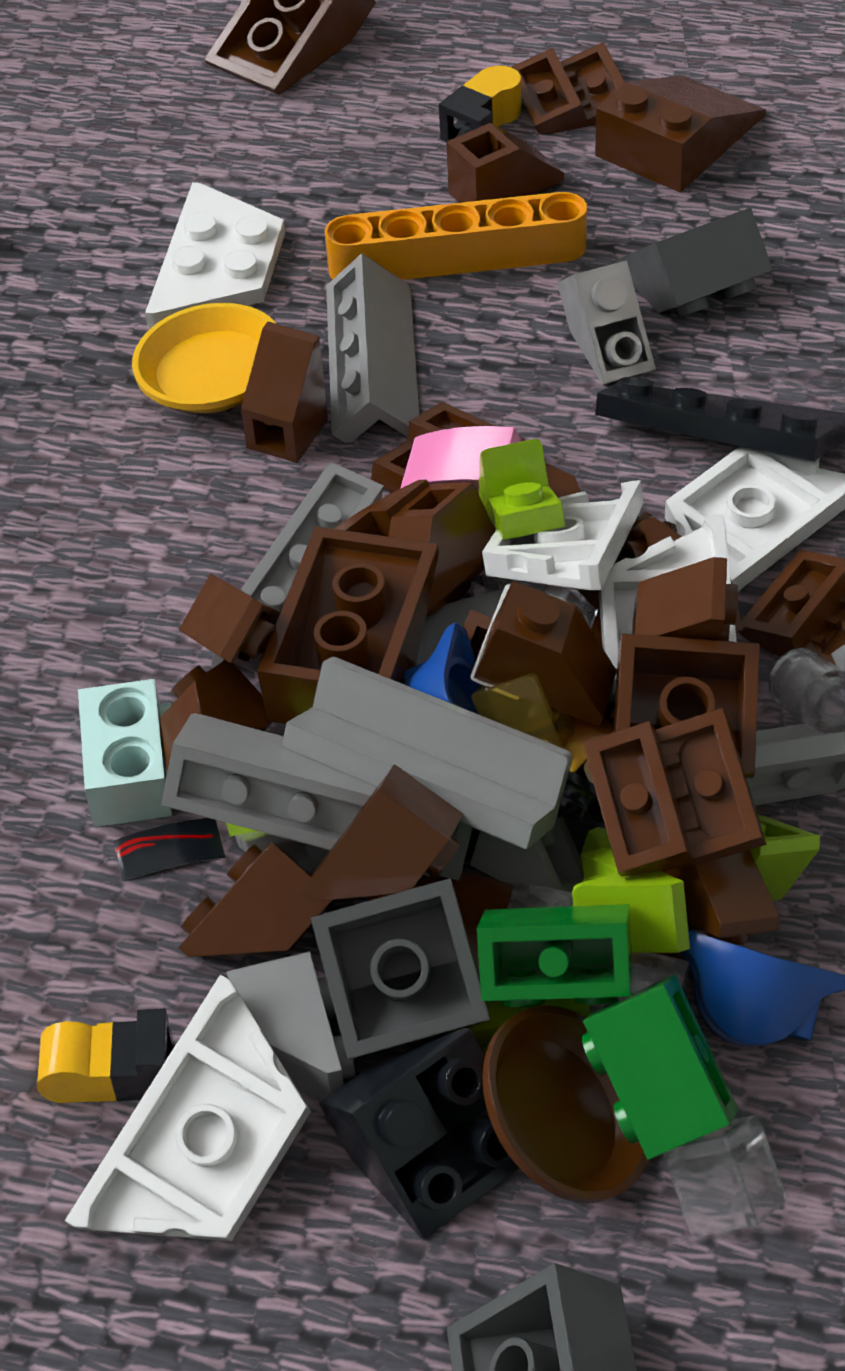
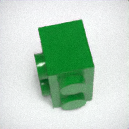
[477,904,633,1007]
[582,974,739,1160]

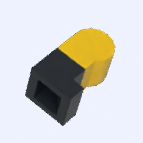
[439,66,521,142]
[37,1008,174,1103]

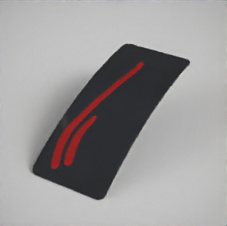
[114,818,226,882]

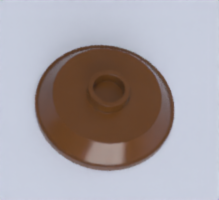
[482,1006,648,1203]

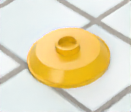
[132,303,276,413]

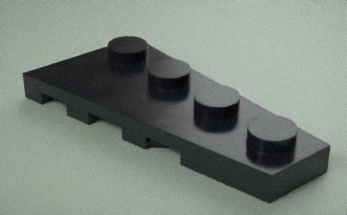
[595,377,845,462]

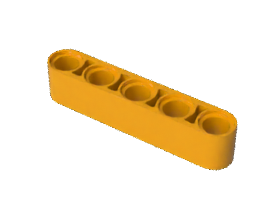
[325,192,587,280]

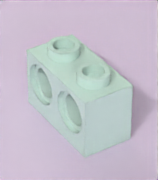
[78,679,172,827]

